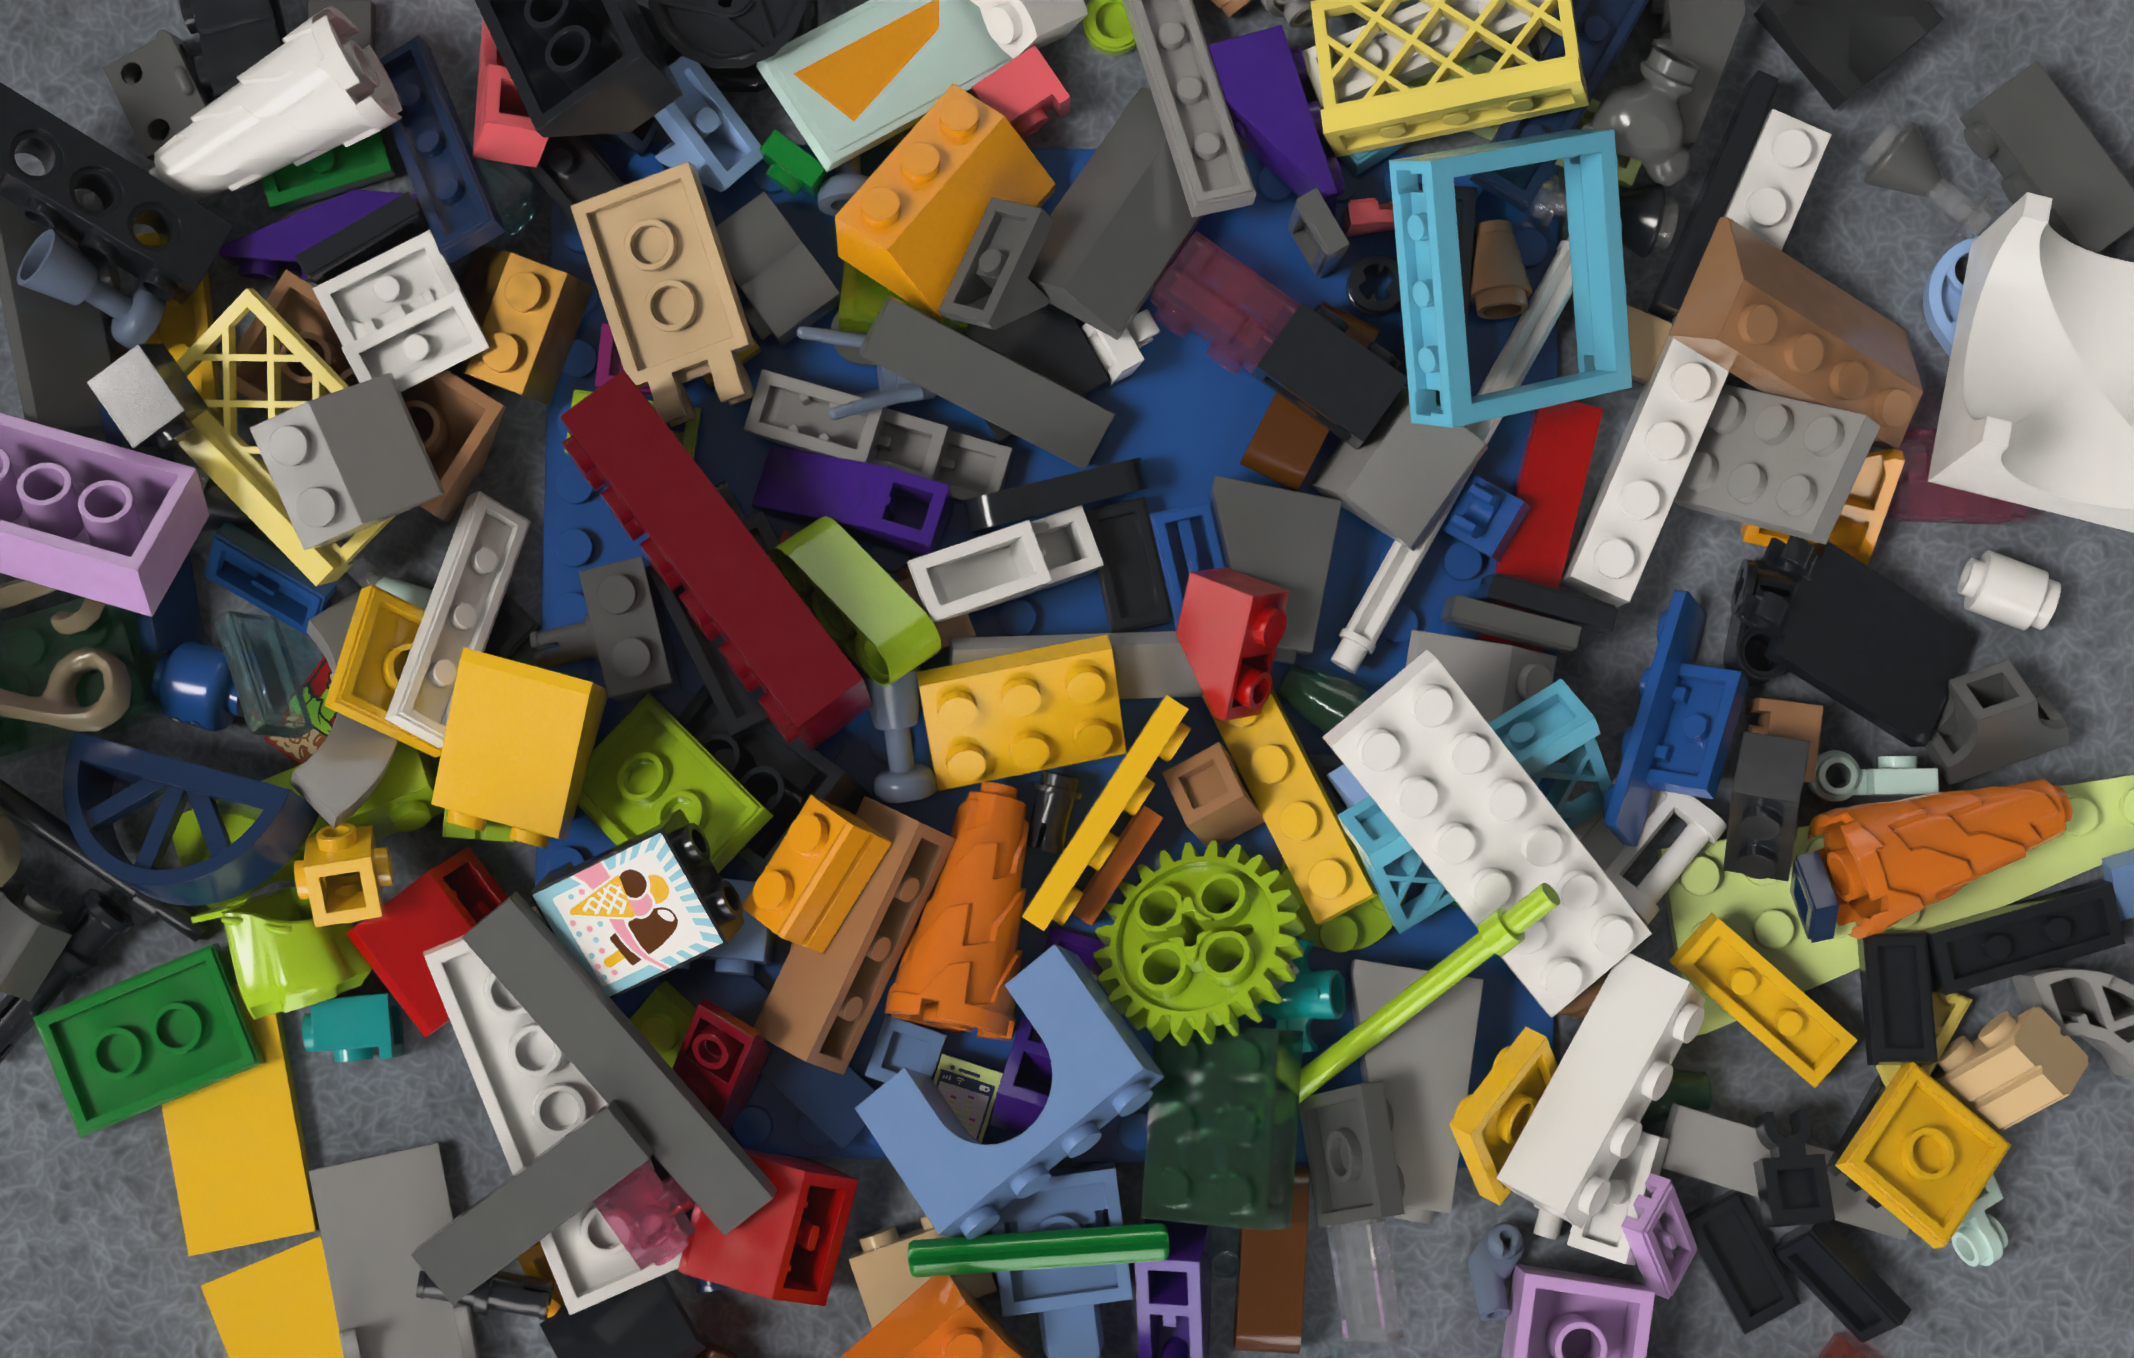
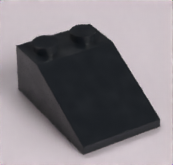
[677,684,874,874]

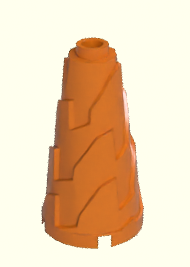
[1808,779,2072,939]
[885,782,1030,1041]

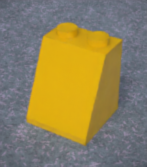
[431,647,608,849]

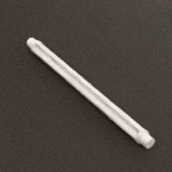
[1331,237,1573,674]

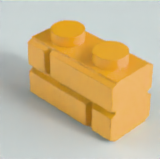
[742,794,892,954]

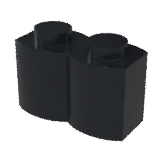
[179,0,287,98]

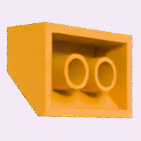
[835,84,1056,322]

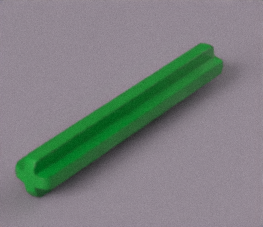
[908,1223,1170,1278]

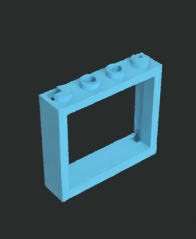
[1389,129,1632,428]

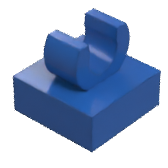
[1440,473,1530,562]

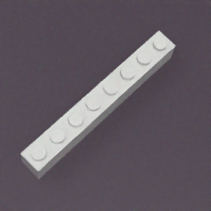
[1560,109,1832,608]

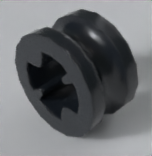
[1346,255,1401,316]

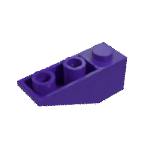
[1208,25,1345,218]
[219,189,427,283]
[751,446,953,557]

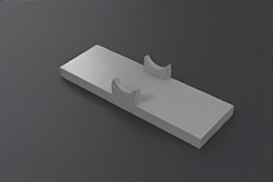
[309,1142,480,1358]

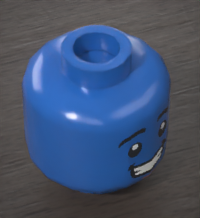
[152,641,256,731]

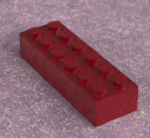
[559,370,873,752]

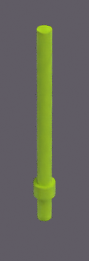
[1256,883,1560,1124]

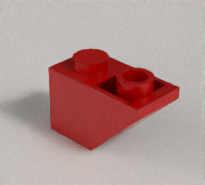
[1176,567,1290,721]

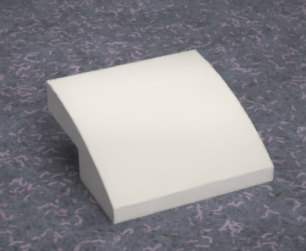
[312,230,490,392]

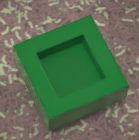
[759,129,830,200]

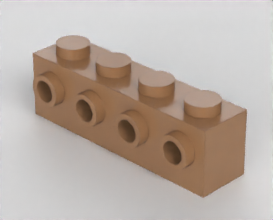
[753,796,956,1075]

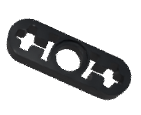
[964,457,1149,532]

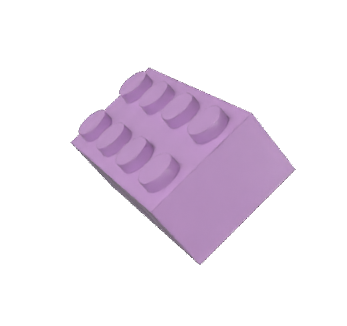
[0,413,210,617]
[1501,1264,1655,1358]

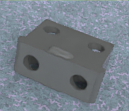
[103,30,214,161]

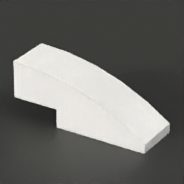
[907,505,1104,623]

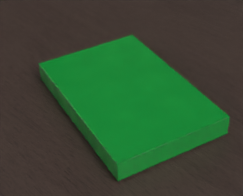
[33,943,266,1138]

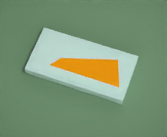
[756,0,1013,172]

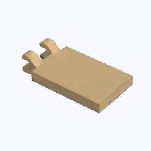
[570,162,755,427]

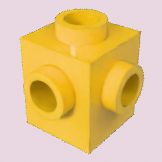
[294,823,394,927]

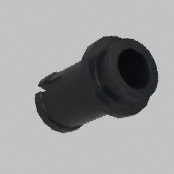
[1027,770,1083,854]

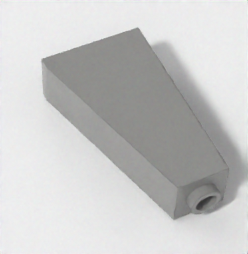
[1347,959,1484,1224]

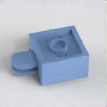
[991,1161,1133,1358]

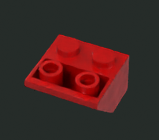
[346,847,508,1038]
[677,1148,858,1306]

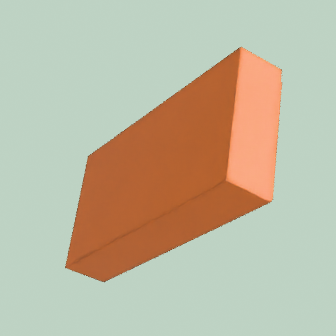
[1072,805,1163,926]

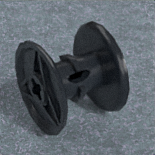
[648,0,818,92]

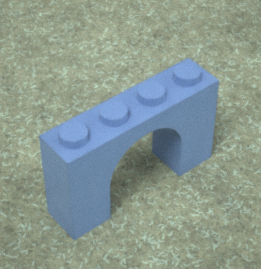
[855,944,1165,1240]

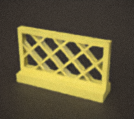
[1310,0,1589,157]
[177,288,395,586]

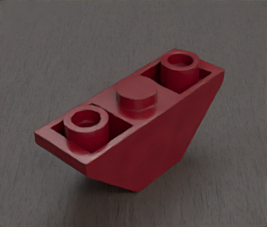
[652,998,770,1158]

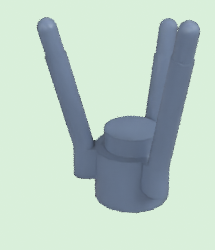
[797,326,936,420]

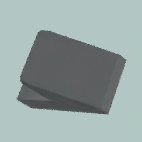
[938,197,1054,330]

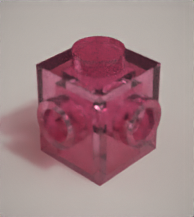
[593,1160,696,1271]

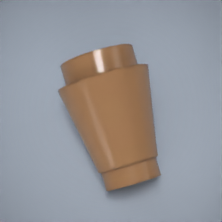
[1469,220,1533,319]

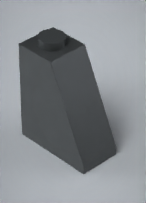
[1210,476,1342,665]

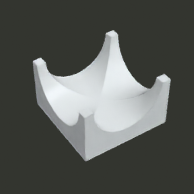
[1928,192,2134,533]

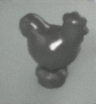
[1579,46,1700,187]

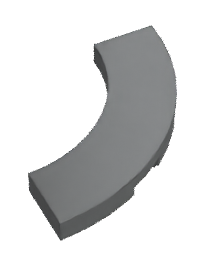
[291,589,398,829]

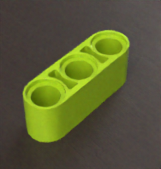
[769,516,941,687]

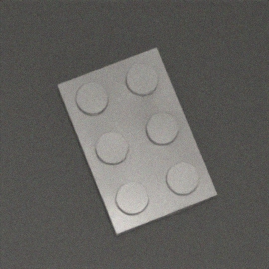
[1673,384,1880,544]

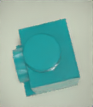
[302,992,405,1063]

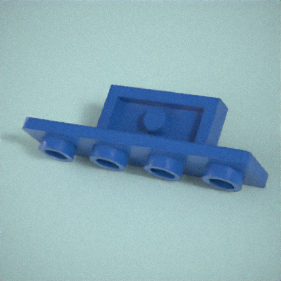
[1603,590,1749,847]

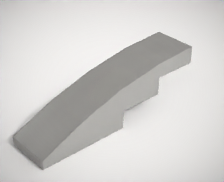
[743,369,1015,503]
[1662,1103,1909,1241]

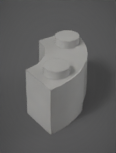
[2012,967,2134,1078]

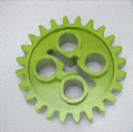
[1093,840,1305,1046]

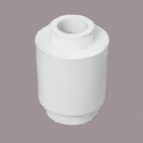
[1957,550,2061,631]

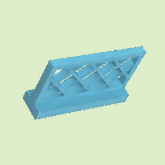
[1337,679,1612,934]

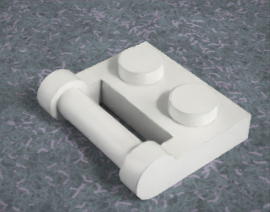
[1572,775,1727,926]

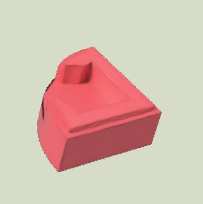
[1342,198,1395,237]

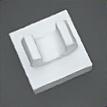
[1081,309,1160,386]

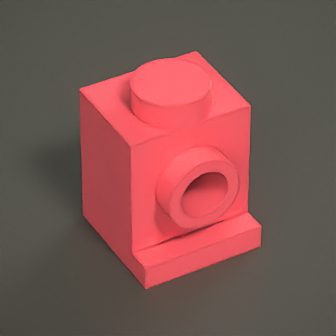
[971,45,1070,139]

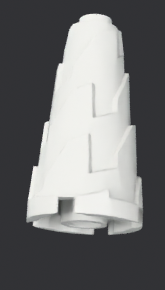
[149,6,402,203]

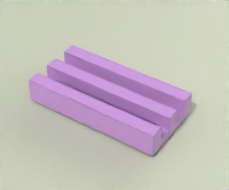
[1621,1173,1698,1300]

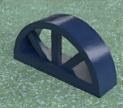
[63,732,320,906]

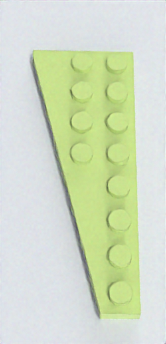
[1657,774,2134,1036]

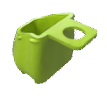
[191,885,372,1019]

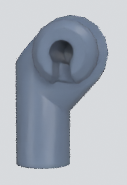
[1468,1222,1524,1321]

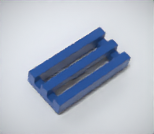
[1149,500,1228,631]
[204,523,337,637]

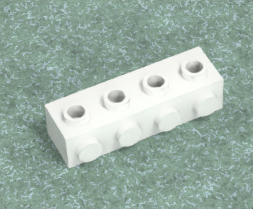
[1496,953,1706,1229]

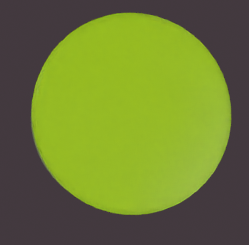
[1083,0,1137,56]

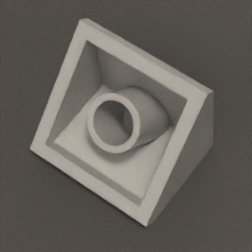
[1310,386,1488,552]

